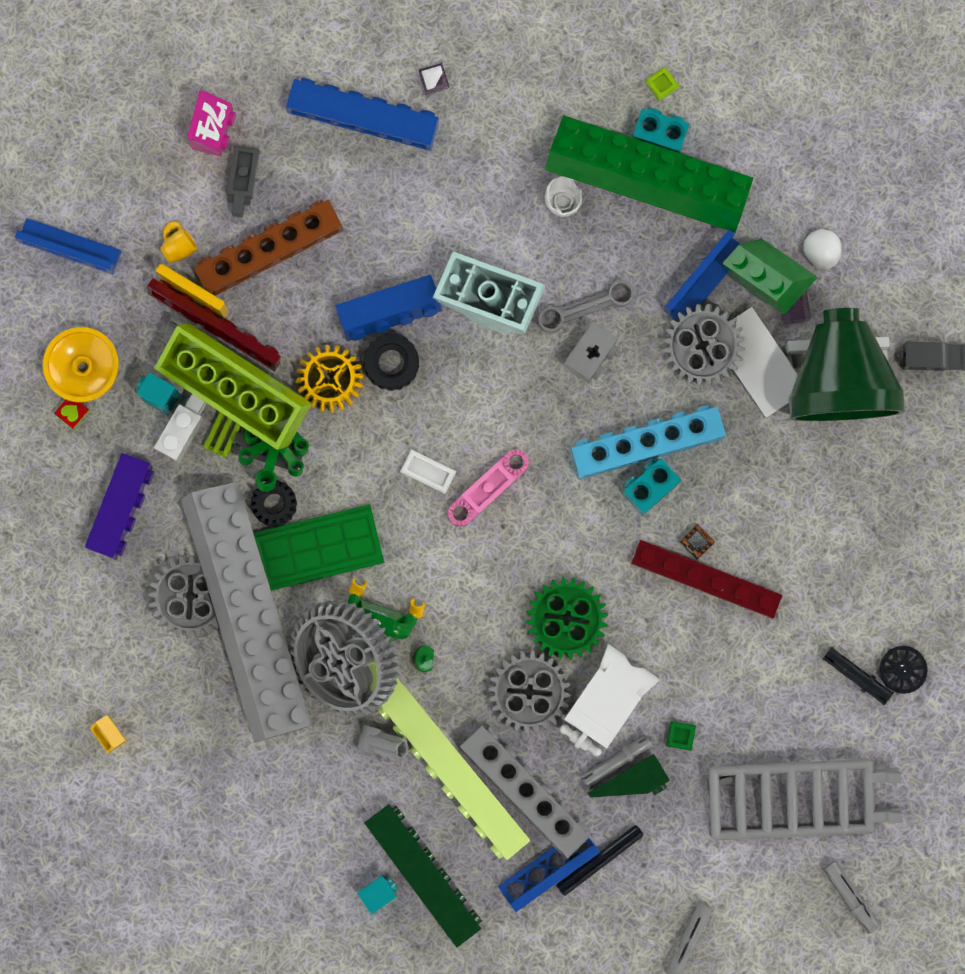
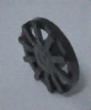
[879,646,928,694]

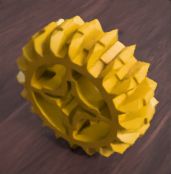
[296,345,364,413]

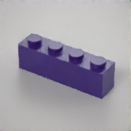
[85,453,154,560]

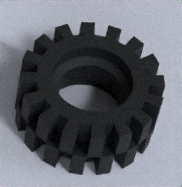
[251,480,297,527]

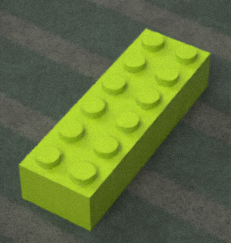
[154,323,312,450]

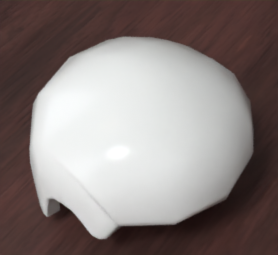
[545,176,582,217]
[803,229,842,270]

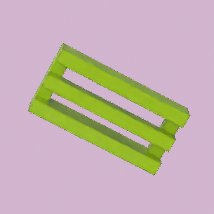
[203,412,242,458]

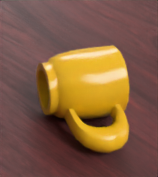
[160,221,198,263]

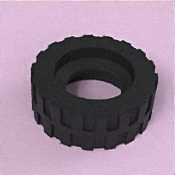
[363,333,419,391]

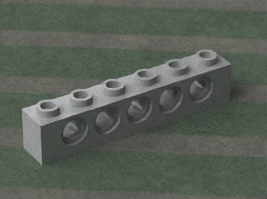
[459,726,590,860]

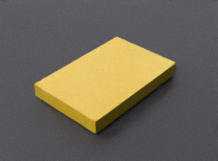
[156,264,229,319]

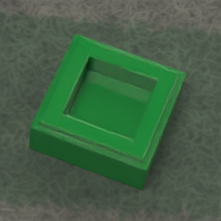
[666,721,696,751]

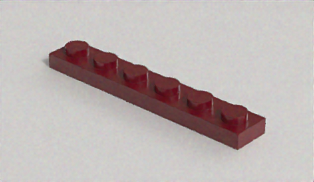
[147,278,281,372]
[631,540,783,619]

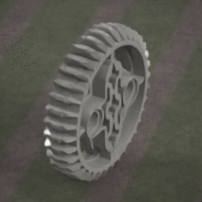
[289,600,400,717]

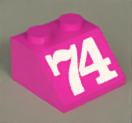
[187,90,236,156]

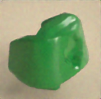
[413,645,434,672]

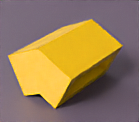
[89,715,127,754]

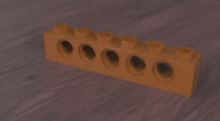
[194,199,343,296]

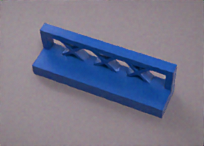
[15,218,122,275]
[664,230,740,321]
[498,838,600,912]

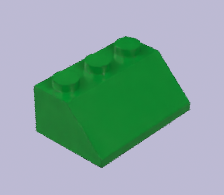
[722,239,817,315]

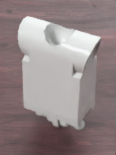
[560,644,661,756]

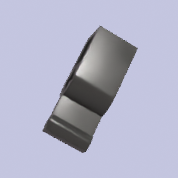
[903,341,965,371]

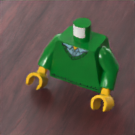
[347,577,425,643]

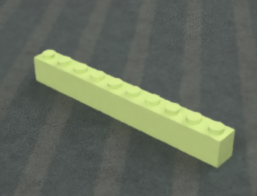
[368,660,531,860]

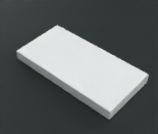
[710,307,798,418]

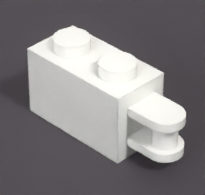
[154,394,206,464]

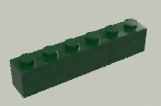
[364,804,482,948]

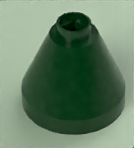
[789,308,905,421]

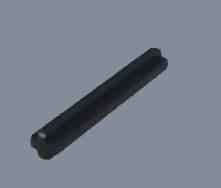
[557,825,644,896]

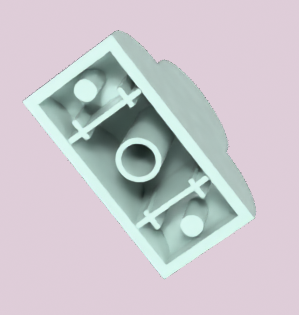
[433,252,545,334]

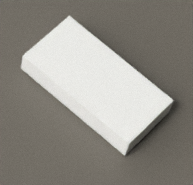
[400,449,456,494]

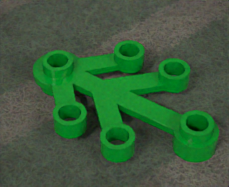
[238,429,309,492]

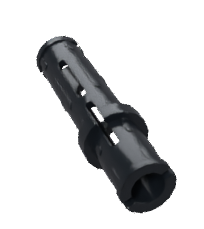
[822,647,894,706]

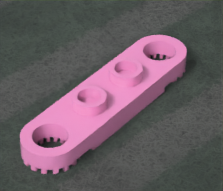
[448,450,529,527]

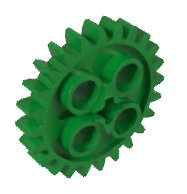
[526,577,608,660]

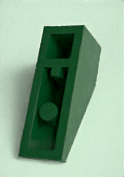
[587,754,670,798]

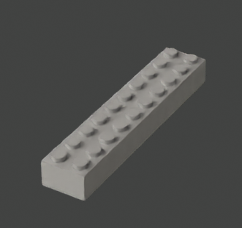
[181,482,311,743]

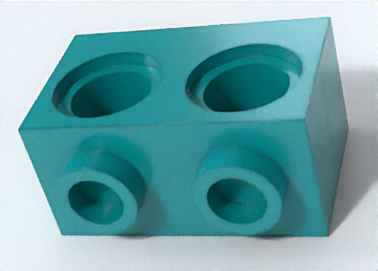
[632,107,689,153]
[136,372,181,416]
[622,458,681,516]

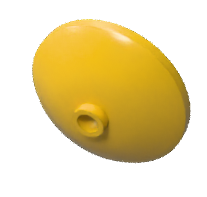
[43,327,119,403]

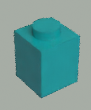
[357,875,398,915]

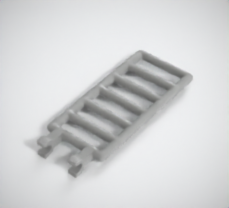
[709,759,902,840]

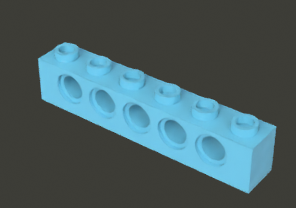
[571,405,726,480]

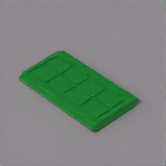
[253,504,385,591]

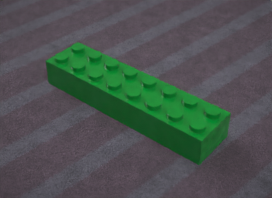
[545,115,754,233]

